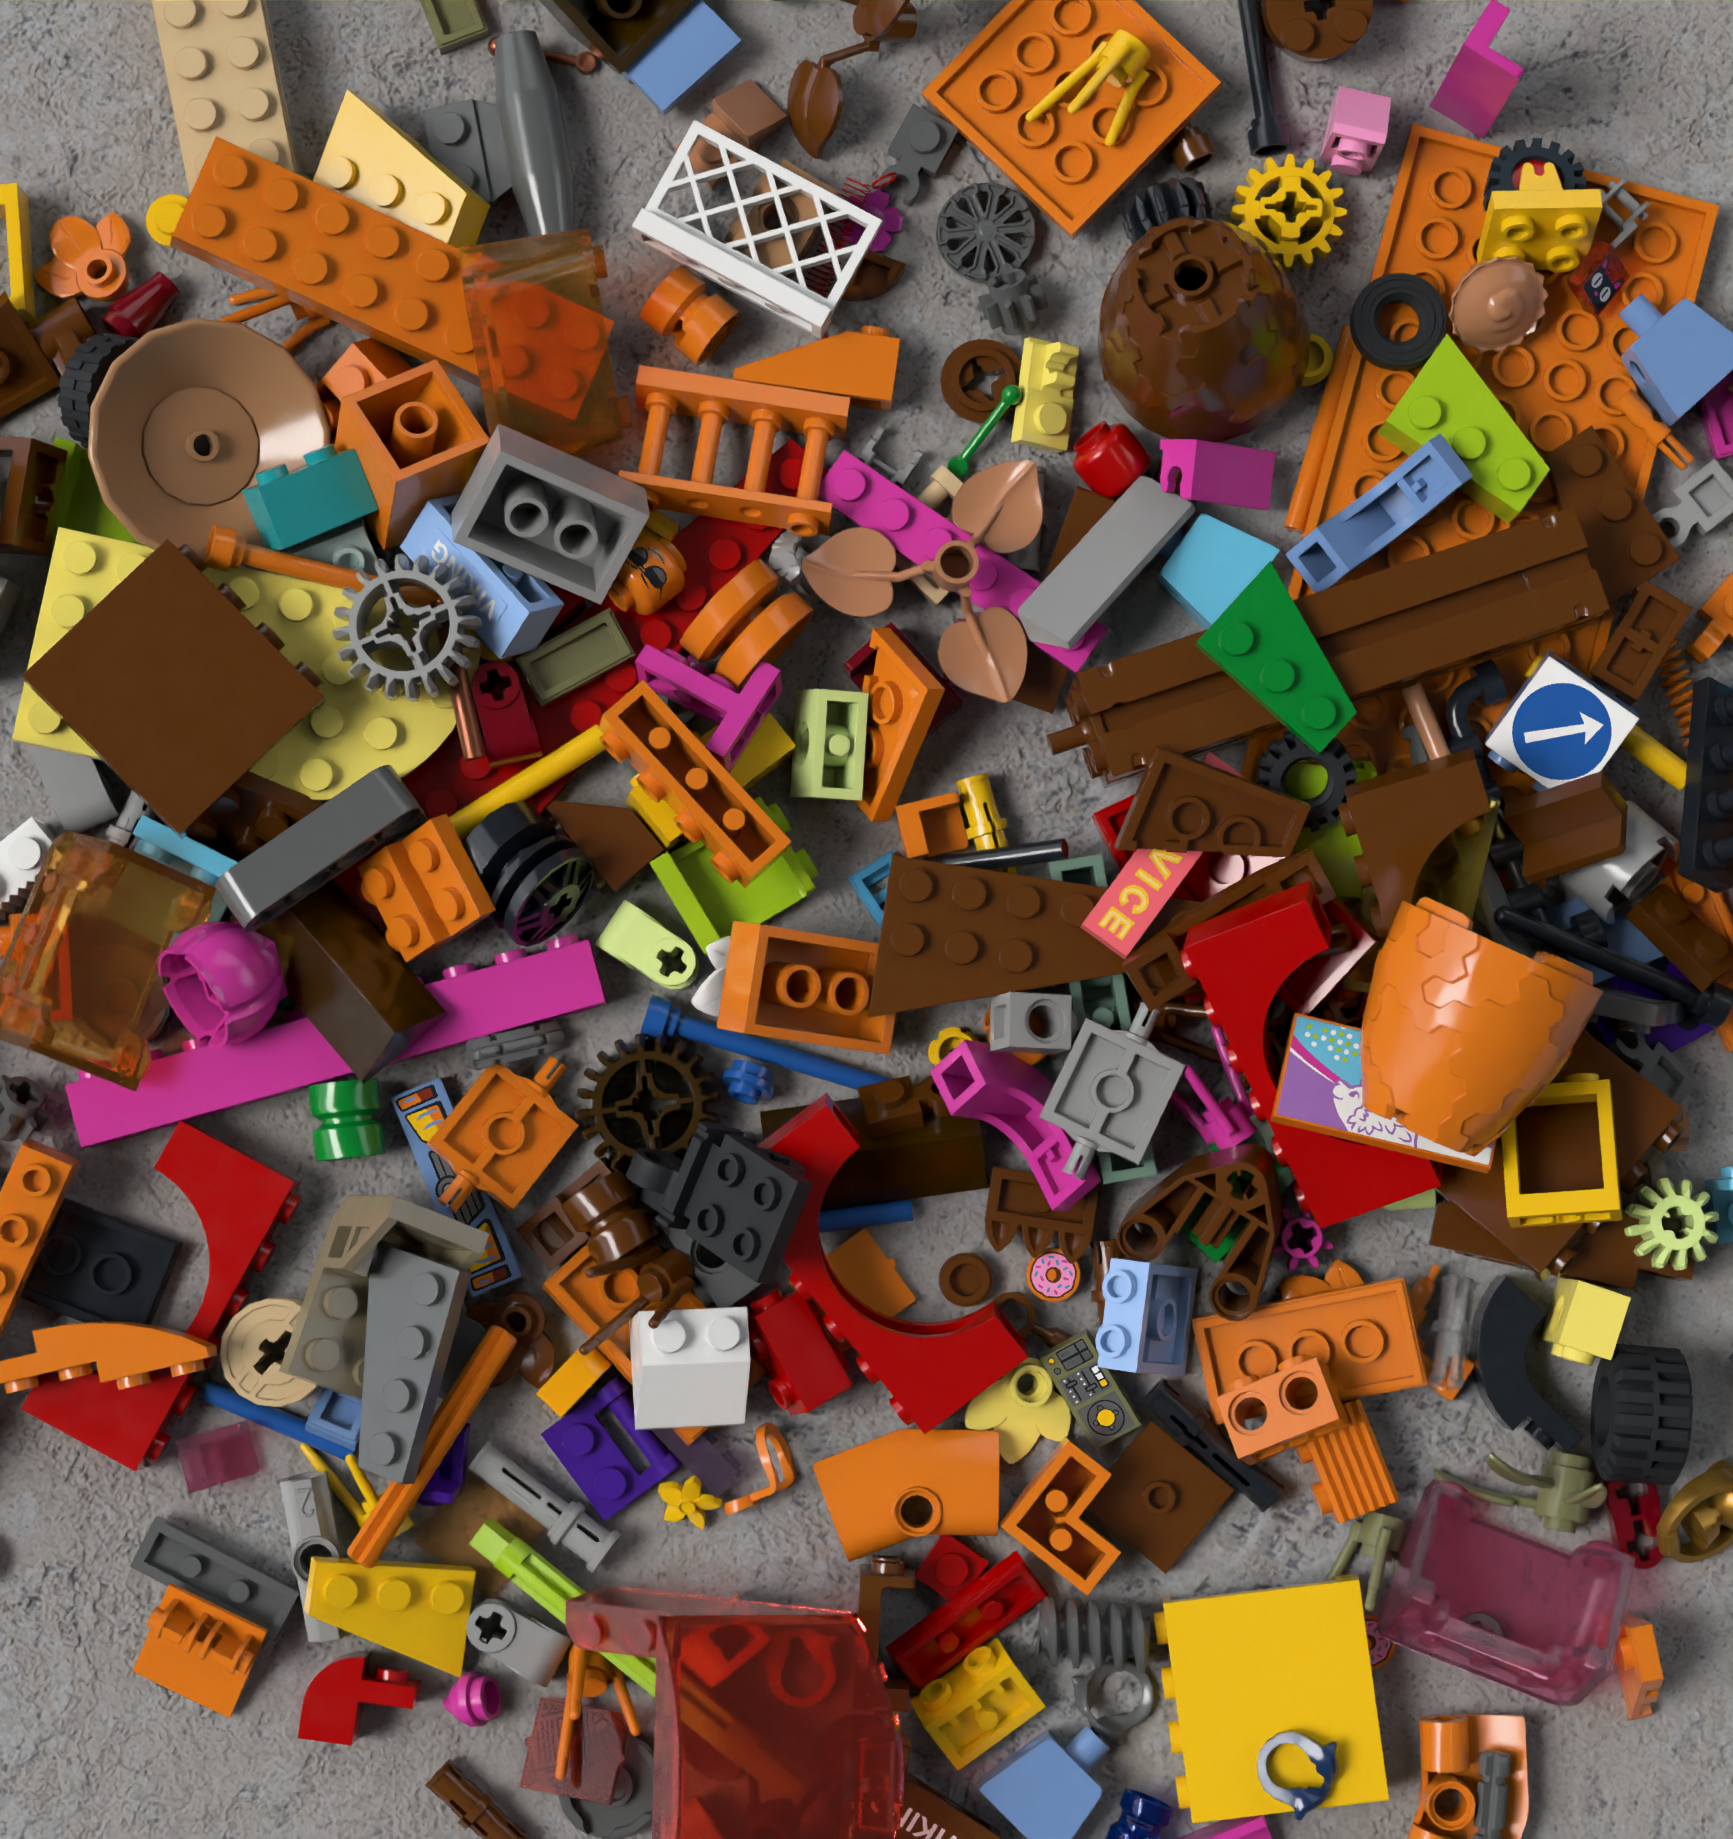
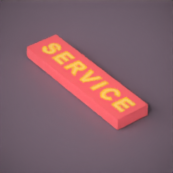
[1080,751,1249,960]

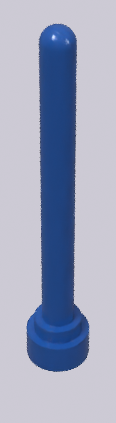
[640,994,890,1090]

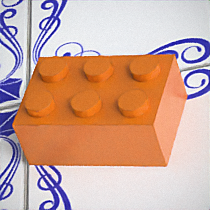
[717,921,896,1055]

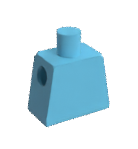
[1155,513,1280,630]

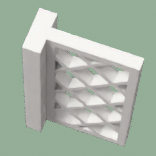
[632,120,882,339]

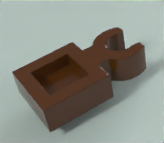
[857,1075,951,1139]

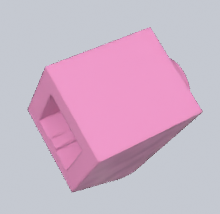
[1319,86,1391,175]

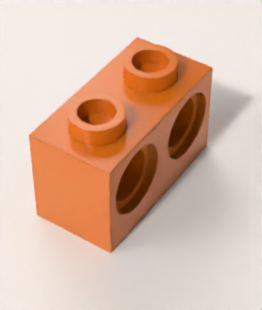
[1216,1354,1350,1465]

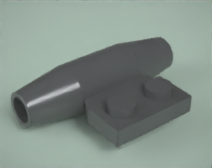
[422,30,575,249]

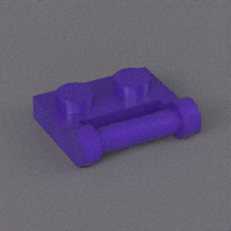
[541,1376,683,1521]

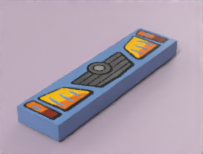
[391,1077,524,1297]

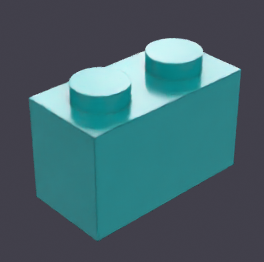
[242,444,379,550]

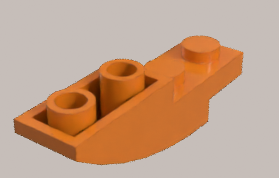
[0,1321,217,1394]

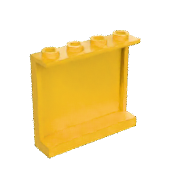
[1153,1574,1389,1823]

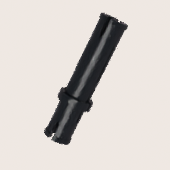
[1141,1378,1285,1512]

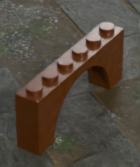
[1337,748,1569,1071]

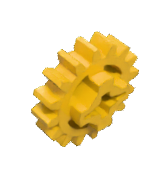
[1230,154,1347,273]

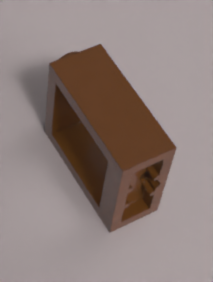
[0,436,68,556]

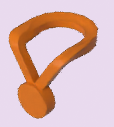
[722,1422,797,1516]

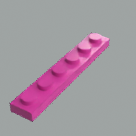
[818,450,1109,674]

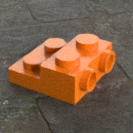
[357,814,496,963]

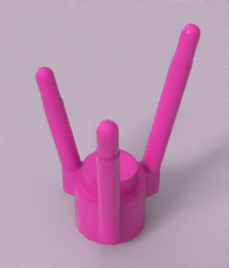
[1169,1026,1257,1150]

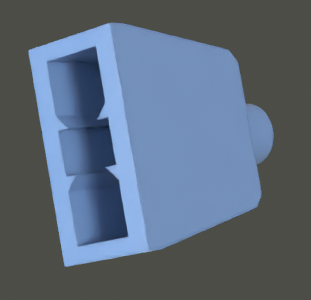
[1618,293,1733,427]
[977,1725,1110,1839]

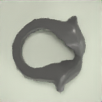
[1071,1659,1154,1747]

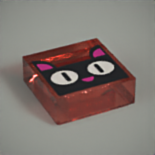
[1567,240,1630,317]

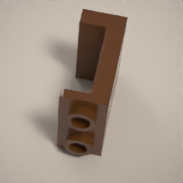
[852,1555,916,1712]

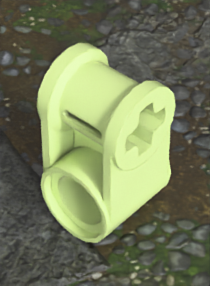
[594,900,699,990]

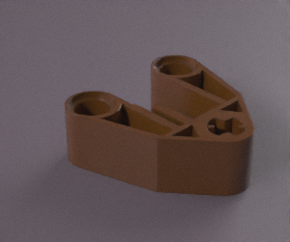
[1116,1143,1284,1321]

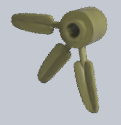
[1433,1451,1608,1534]

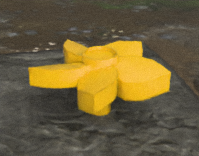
[658,1475,723,1531]

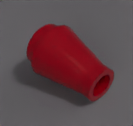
[101,272,181,339]

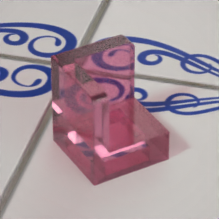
[175,1420,259,1493]

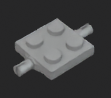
[1038,1002,1185,1181]

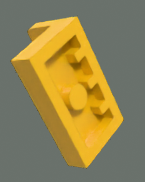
[910,1639,1046,1771]

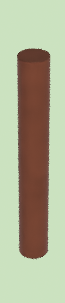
[430,599,486,761]

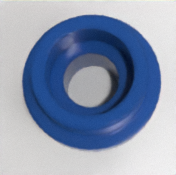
[721,1060,774,1105]

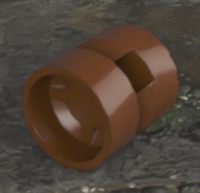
[561,1169,661,1265]

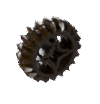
[576,1033,722,1171]

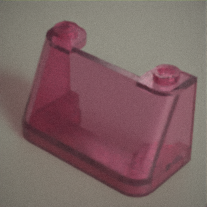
[1377,1478,1636,1706]

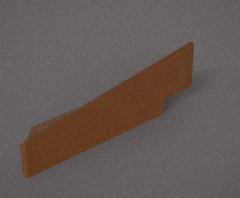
[1428,1202,1695,1291]

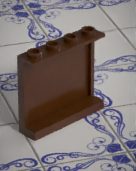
[22,538,324,840]
[1433,1030,1684,1283]

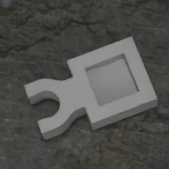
[1652,459,1733,549]

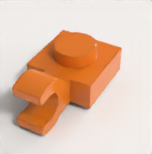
[1684,571,1733,664]

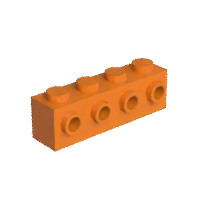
[599,680,792,888]

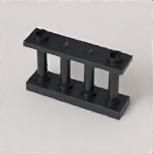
[1678,677,1733,893]

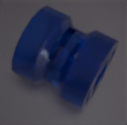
[1105,1788,1175,1839]

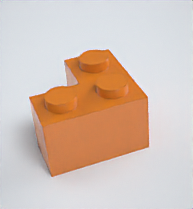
[999,1437,1121,1596]

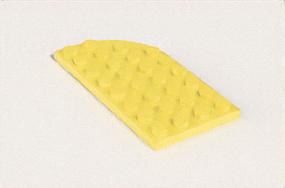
[12,527,483,802]

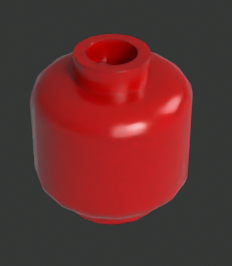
[1073,421,1152,499]

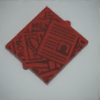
[519,1698,629,1806]

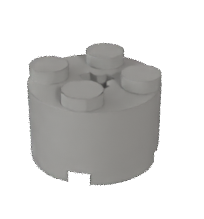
[1559,800,1680,925]

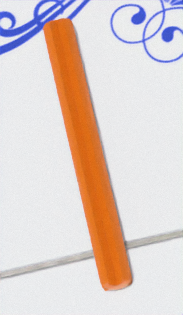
[347,1325,517,1569]

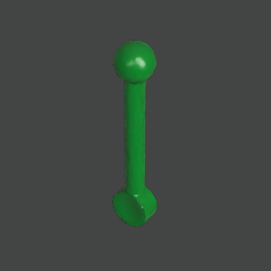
[947,384,1022,478]

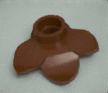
[466,1291,556,1389]

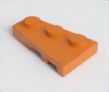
[854,628,945,822]

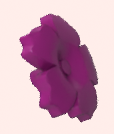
[841,188,904,253]

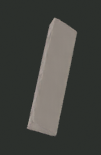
[1018,476,1195,649]

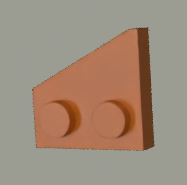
[1603,1612,1664,1721]

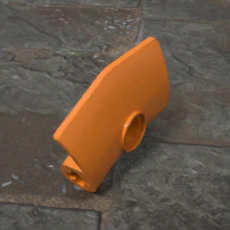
[813,1428,1000,1563]
[1407,1714,1529,1839]

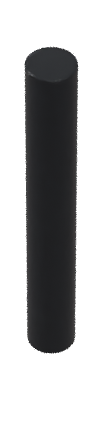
[920,838,1069,870]

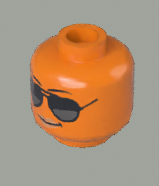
[608,535,687,616]

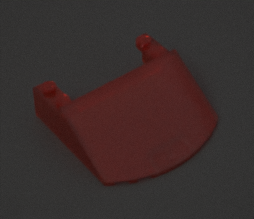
[566,1586,904,1839]

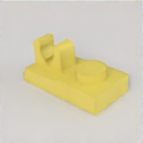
[1011,337,1079,453]

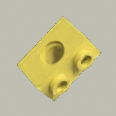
[1539,1278,1631,1366]

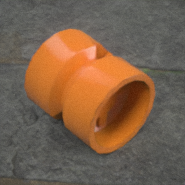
[640,265,741,366]

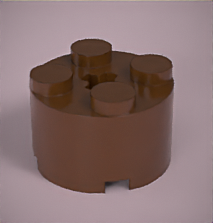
[1262,0,1373,63]

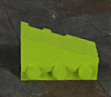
[1377,334,1550,524]

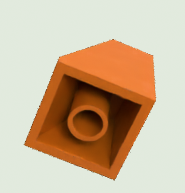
[334,359,490,551]

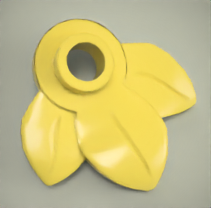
[965,1357,1071,1464]

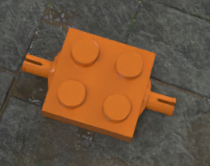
[425,1056,579,1214]

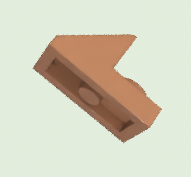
[675,79,787,190]

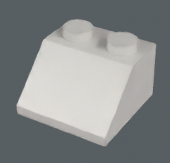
[629,1307,751,1430]

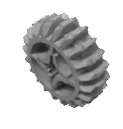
[333,554,482,702]

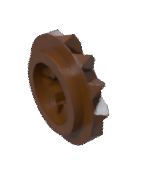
[940,339,1021,425]

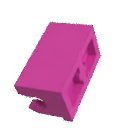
[1160,439,1276,510]

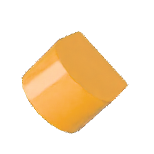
[536,1339,612,1418]

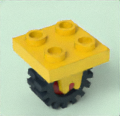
[1476,138,1603,273]

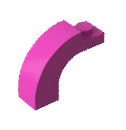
[930,1040,1101,1212]

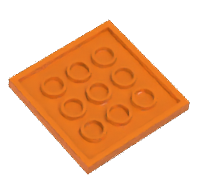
[921,0,1222,240]

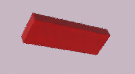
[885,1550,1049,1692]

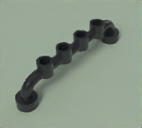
[1445,659,1608,949]

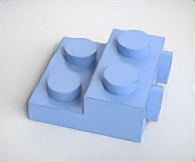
[1095,1258,1198,1376]

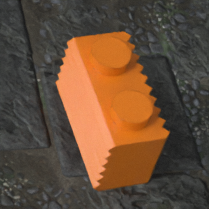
[1294,1398,1400,1524]

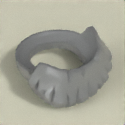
[769,531,832,602]

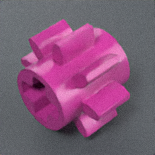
[1273,1207,1333,1271]

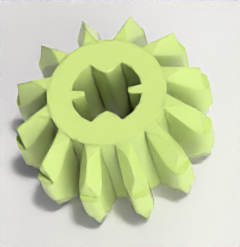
[1624,1177,1720,1271]

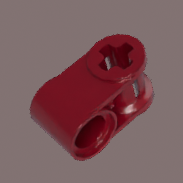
[471,661,543,770]

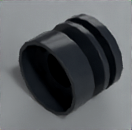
[462,801,596,947]

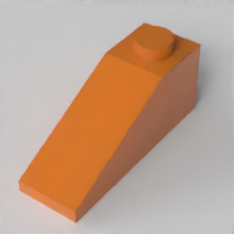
[733,326,900,412]

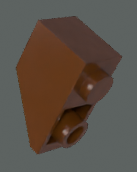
[546,801,665,894]

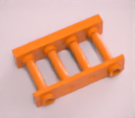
[618,365,850,537]

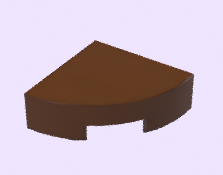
[841,250,906,302]

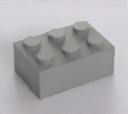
[451,423,650,605]

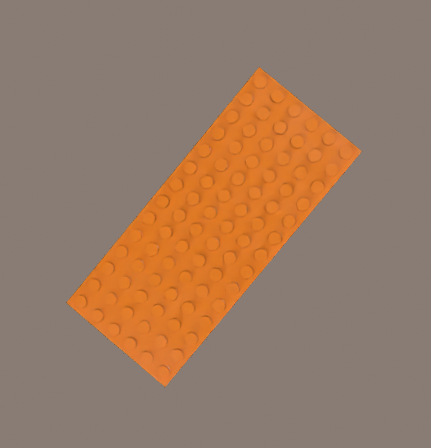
[1239,123,1720,893]

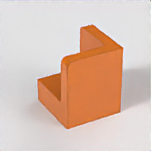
[895,792,968,859]

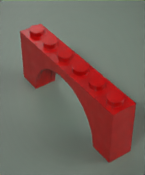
[1181,880,1443,1229]
[757,1093,1028,1435]
[21,1120,302,1471]

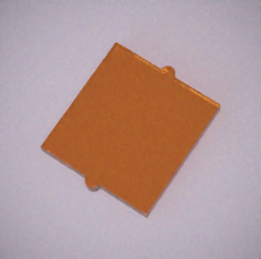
[415,1470,544,1599]

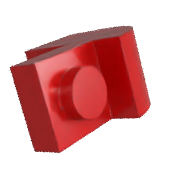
[297,1651,422,1746]

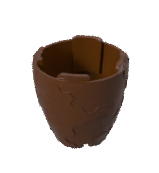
[1098,216,1310,442]

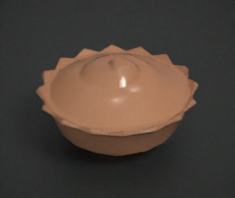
[1448,256,1549,353]

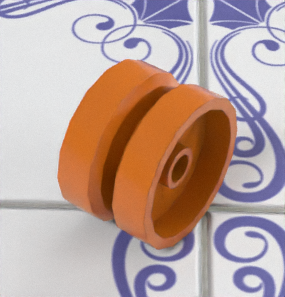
[680,558,815,694]

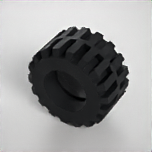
[1591,1344,1693,1486]

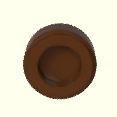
[938,1253,993,1307]

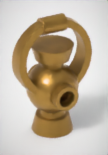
[1656,1460,1733,1563]

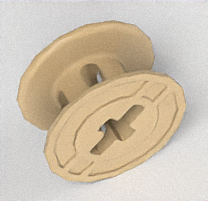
[220,1297,321,1407]

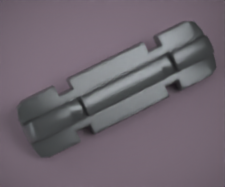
[463,1020,565,1070]
[1472,1750,1511,1839]

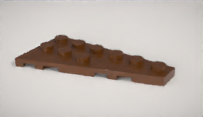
[868,855,1202,1018]

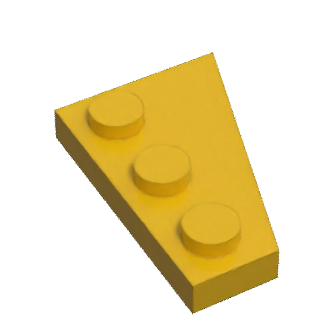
[304,1556,476,1678]

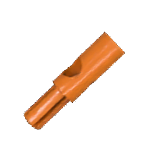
[1614,388,1694,470]

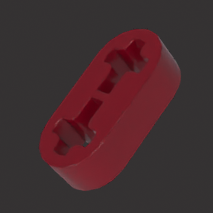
[1603,1481,1664,1569]

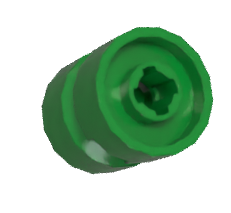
[308,1079,386,1162]

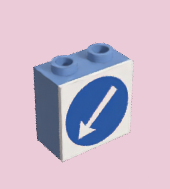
[1485,650,1639,792]

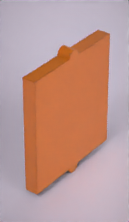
[788,1228,917,1353]

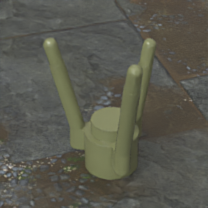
[1325,1511,1410,1646]

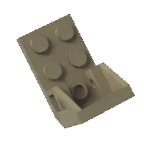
[279,1195,489,1402]

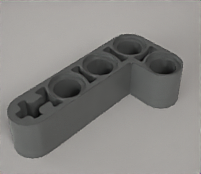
[214,764,428,932]

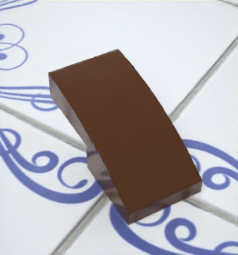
[516,1156,639,1271]

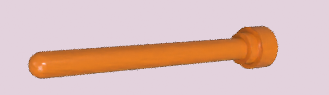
[204,524,442,606]

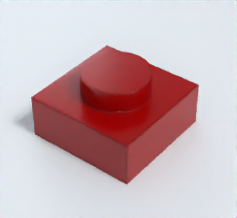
[915,1535,989,1600]

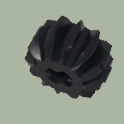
[1122,177,1214,244]

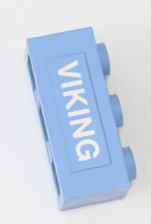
[400,494,564,659]

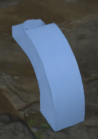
[1285,433,1473,593]

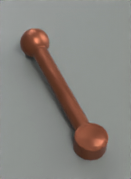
[488,36,597,75]

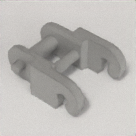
[1601,178,1650,257]
[859,425,924,489]

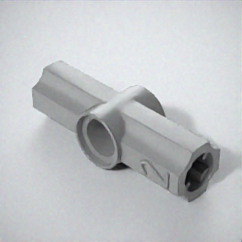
[280,1471,352,1643]

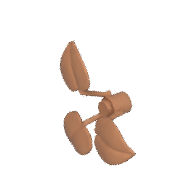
[801,460,1043,703]

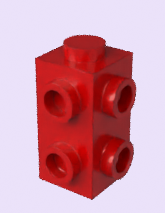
[748,1288,853,1415]

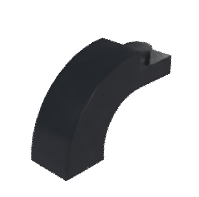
[1469,1275,1582,1453]

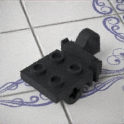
[626,1121,813,1284]

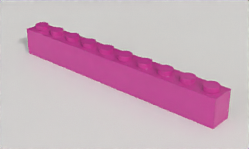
[65,934,609,1148]

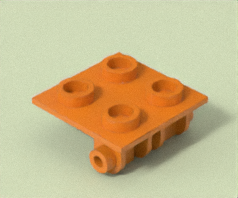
[132,1582,268,1719]

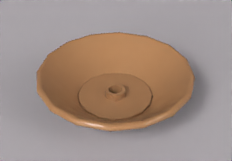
[88,318,331,561]

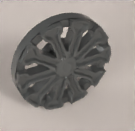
[936,182,1036,283]

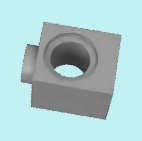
[990,992,1077,1054]

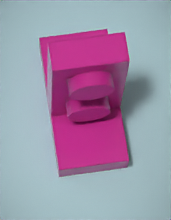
[635,644,783,773]

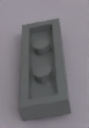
[129,1516,300,1642]

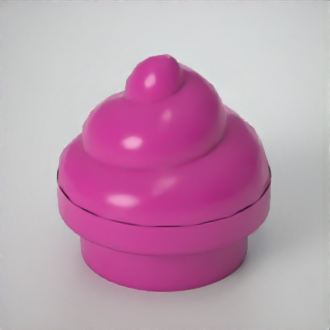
[442,1671,502,1727]

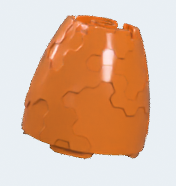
[1359,897,1604,1157]

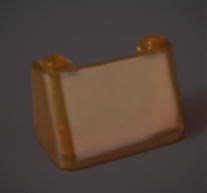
[460,228,632,457]
[0,832,216,1092]

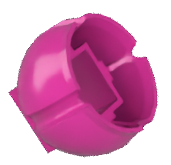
[158,921,288,1048]

